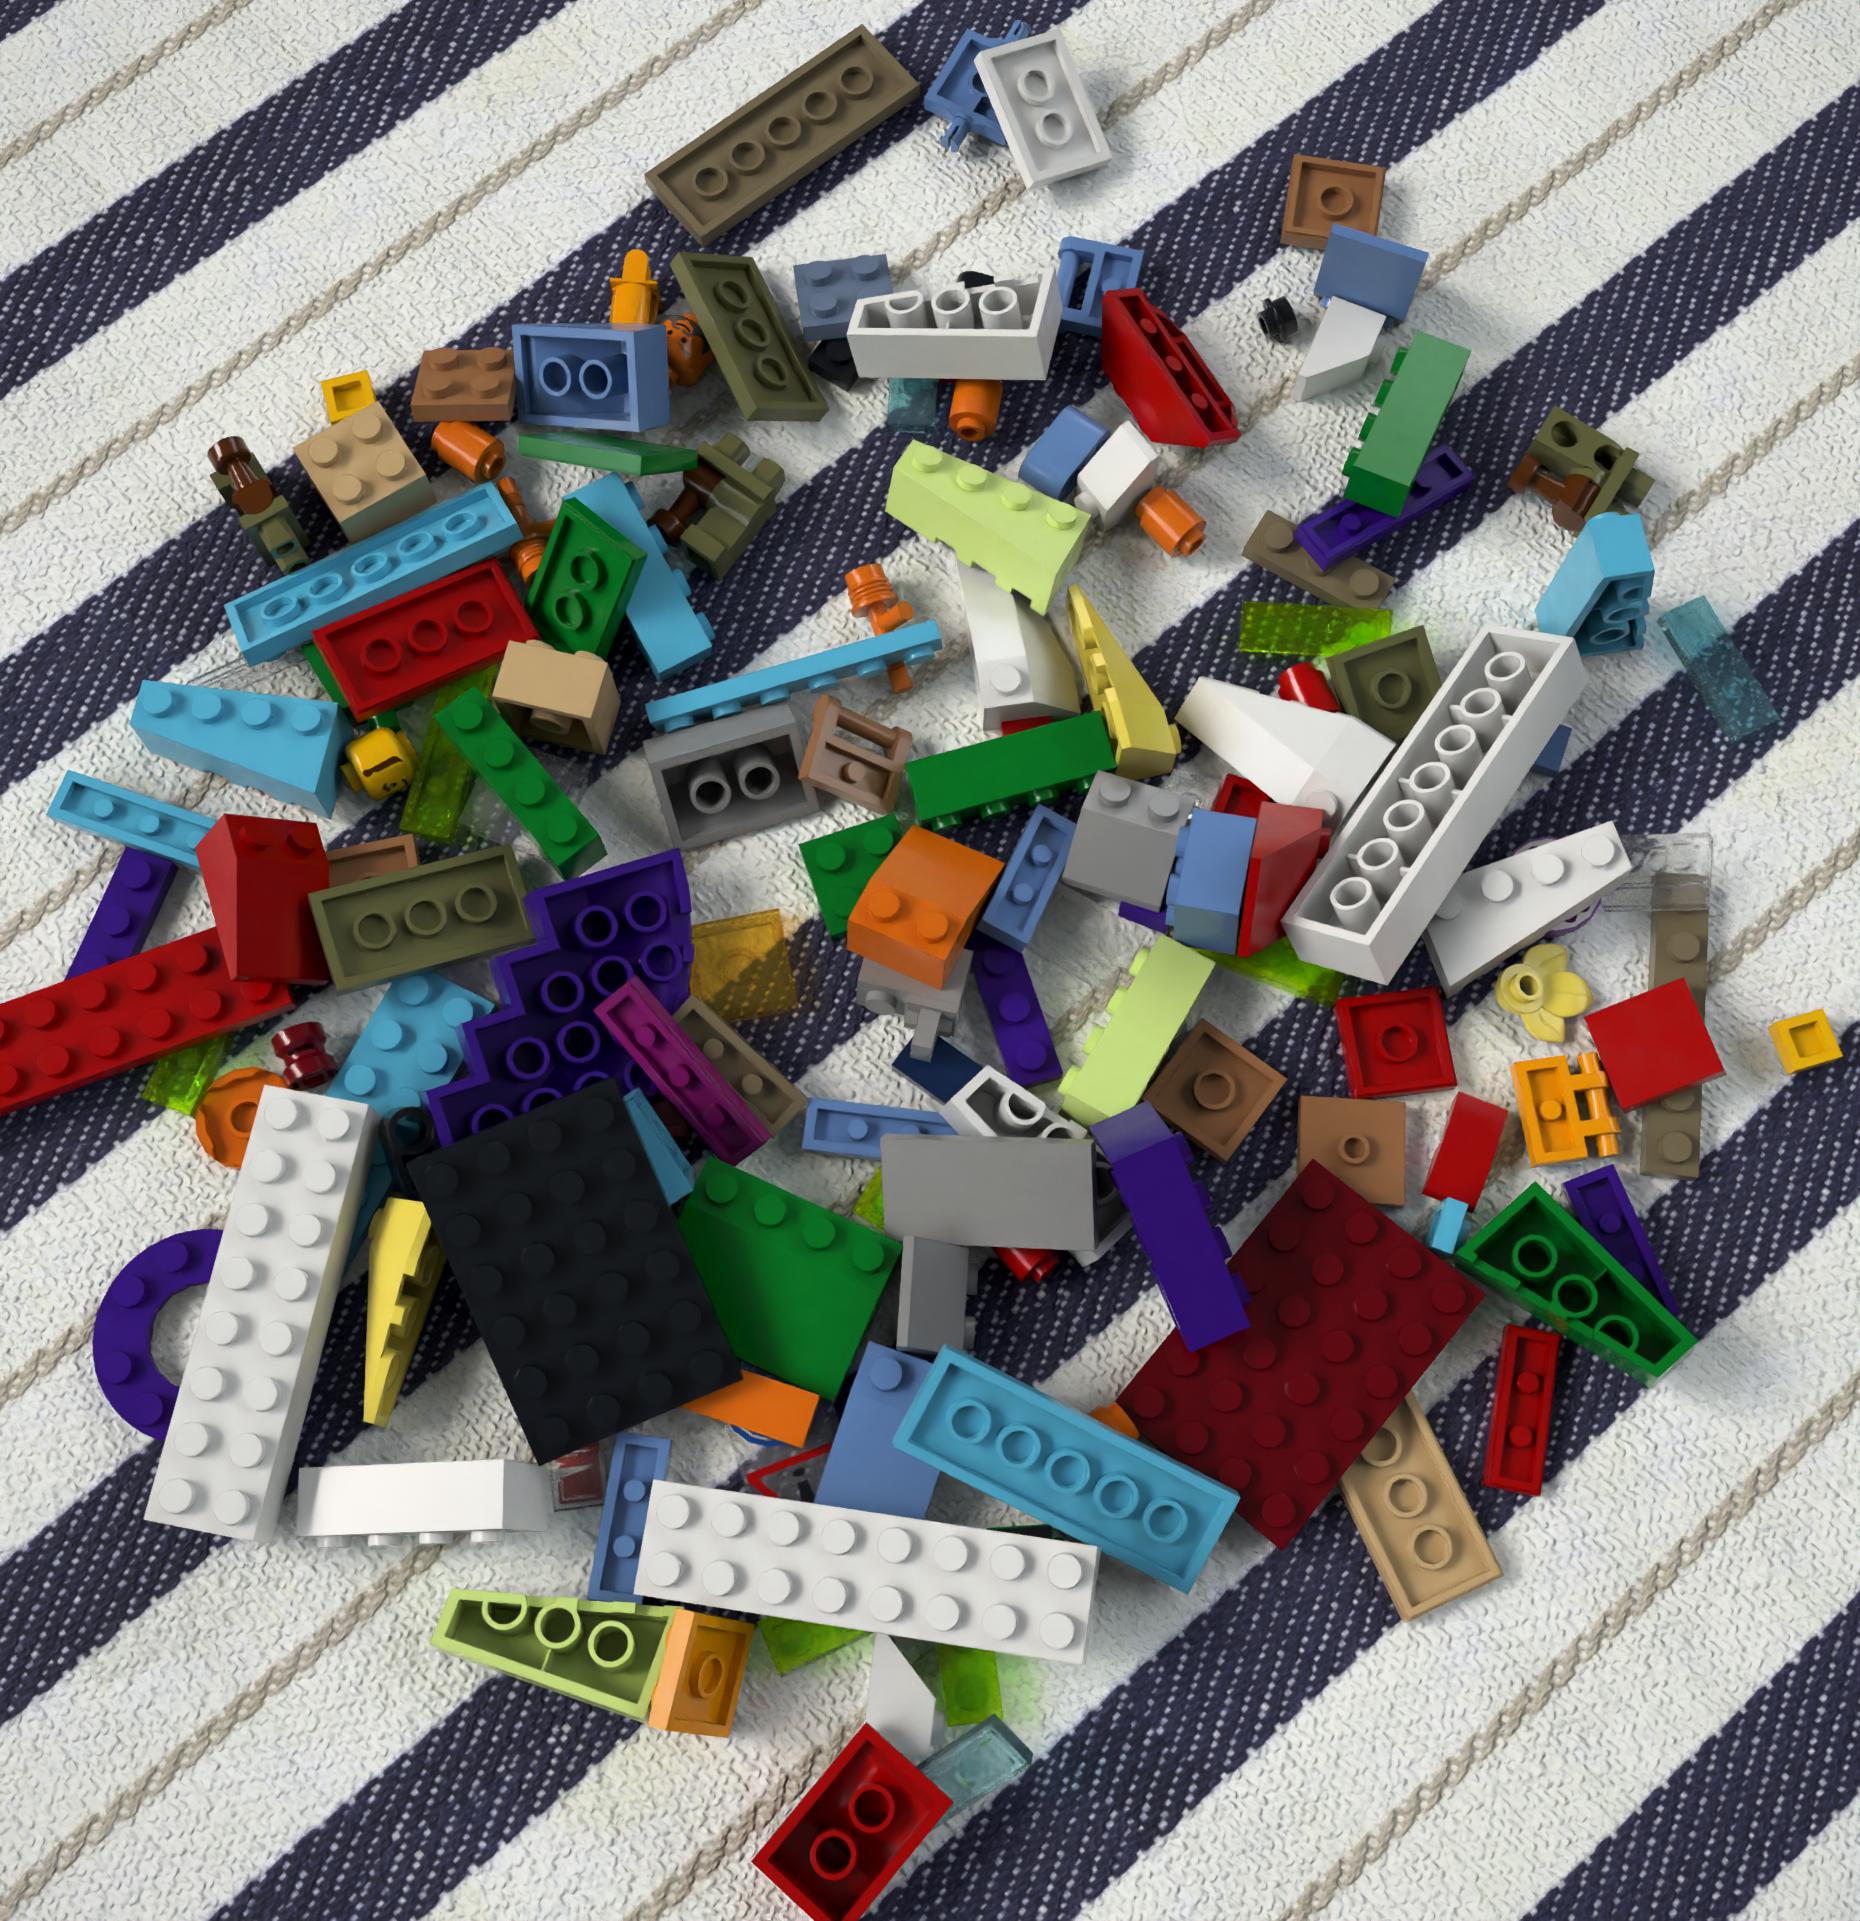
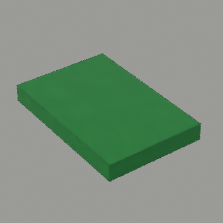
[518,431,698,476]
[524,497,648,662]

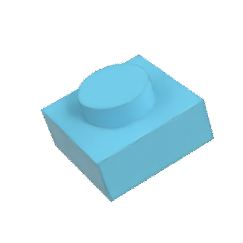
[1424,1197,1471,1260]

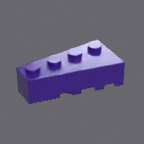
[1089,1101,1251,1353]

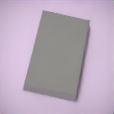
[880,1133,1099,1251]

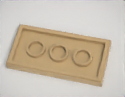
[1336,1389,1505,1623]

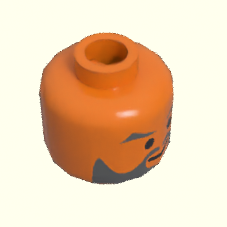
[661,313,715,387]

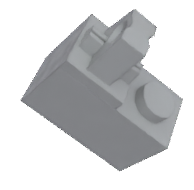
[856,948,973,1062]

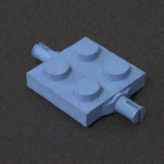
[924,20,1031,152]

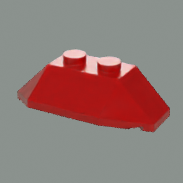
[1102,288,1241,448]

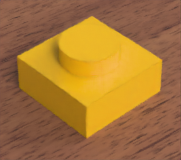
[321,370,377,425]
[1768,1008,1843,1076]

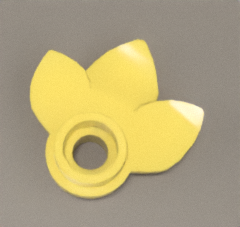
[1495,943,1594,1043]

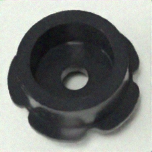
[1257,296,1298,343]

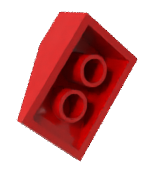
[1237,801,1332,958]
[195,813,330,985]
[751,1722,954,1921]

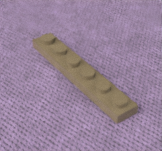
[1640,873,1710,1181]

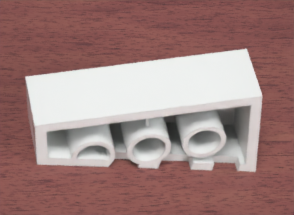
[1421,821,1632,999]

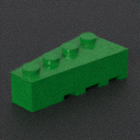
[1455,1181,1698,1389]

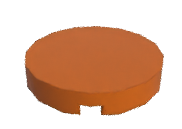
[195,1067,288,1171]

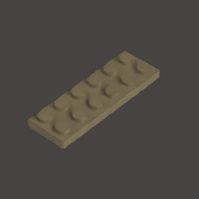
[644,24,920,248]

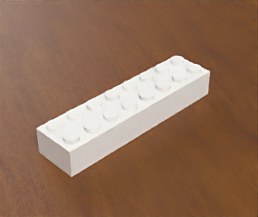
[1280,623,1588,986]
[143,1084,383,1544]
[633,1479,1101,1665]

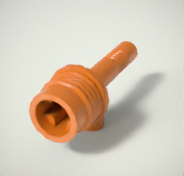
[496,477,556,589]
[845,563,914,694]

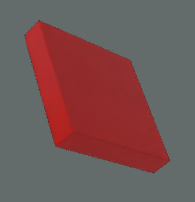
[1584,977,1727,1114]
[1333,986,1458,1100]

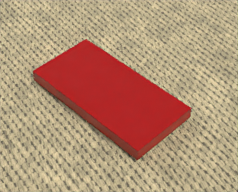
[311,557,541,723]

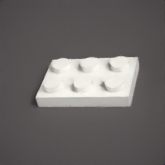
[974,29,1113,190]

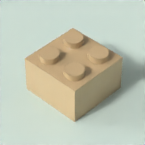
[292,401,438,545]
[492,640,621,755]

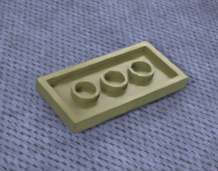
[670,252,830,422]
[308,843,536,996]

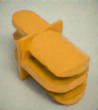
[609,249,663,325]

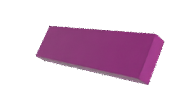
[593,975,772,1167]

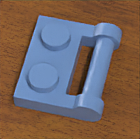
[1057,236,1144,338]

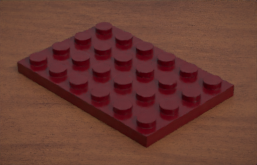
[1115,1159,1486,1551]

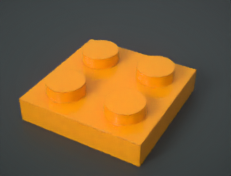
[647,1608,756,1738]

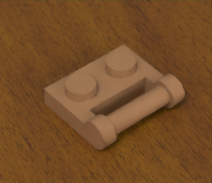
[798,694,912,815]

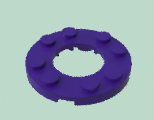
[92,1229,224,1442]

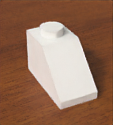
[1291,296,1388,402]
[1074,420,1159,533]
[864,1633,946,1758]

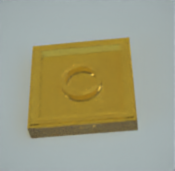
[689,908,799,1023]

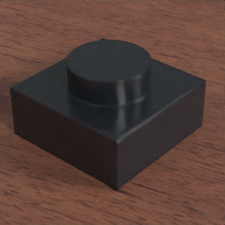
[807,337,859,392]

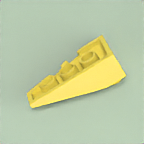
[1065,584,1181,781]
[363,1197,447,1428]

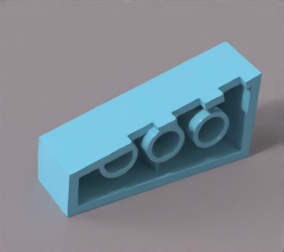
[563,472,716,682]
[1534,512,1655,658]
[129,680,354,820]

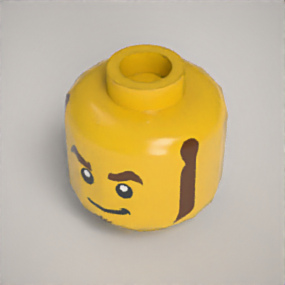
[340,727,420,801]

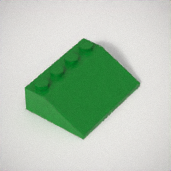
[678,1156,903,1404]

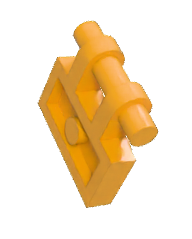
[1510,1052,1621,1168]

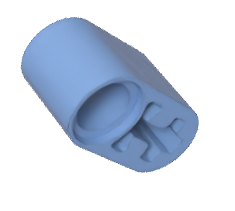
[1018,405,1111,502]

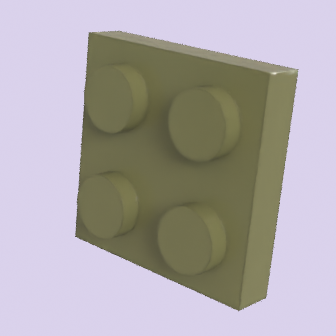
[1325,625,1442,741]

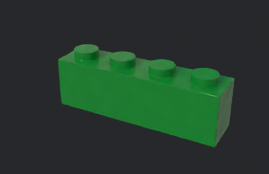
[1341,330,1472,518]
[434,685,608,881]
[904,710,1117,834]

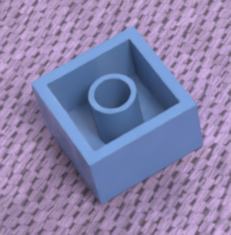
[1165,808,1257,955]

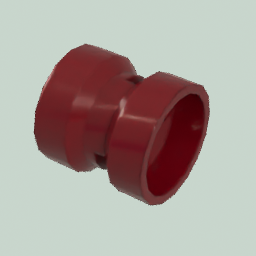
[271,1022,339,1091]

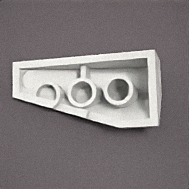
[953,548,1081,731]
[1174,676,1396,839]

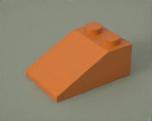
[847,824,1006,990]

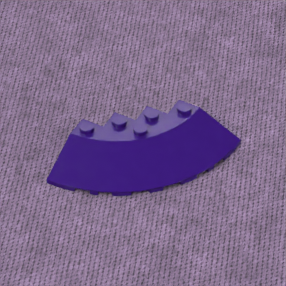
[420,848,694,1147]

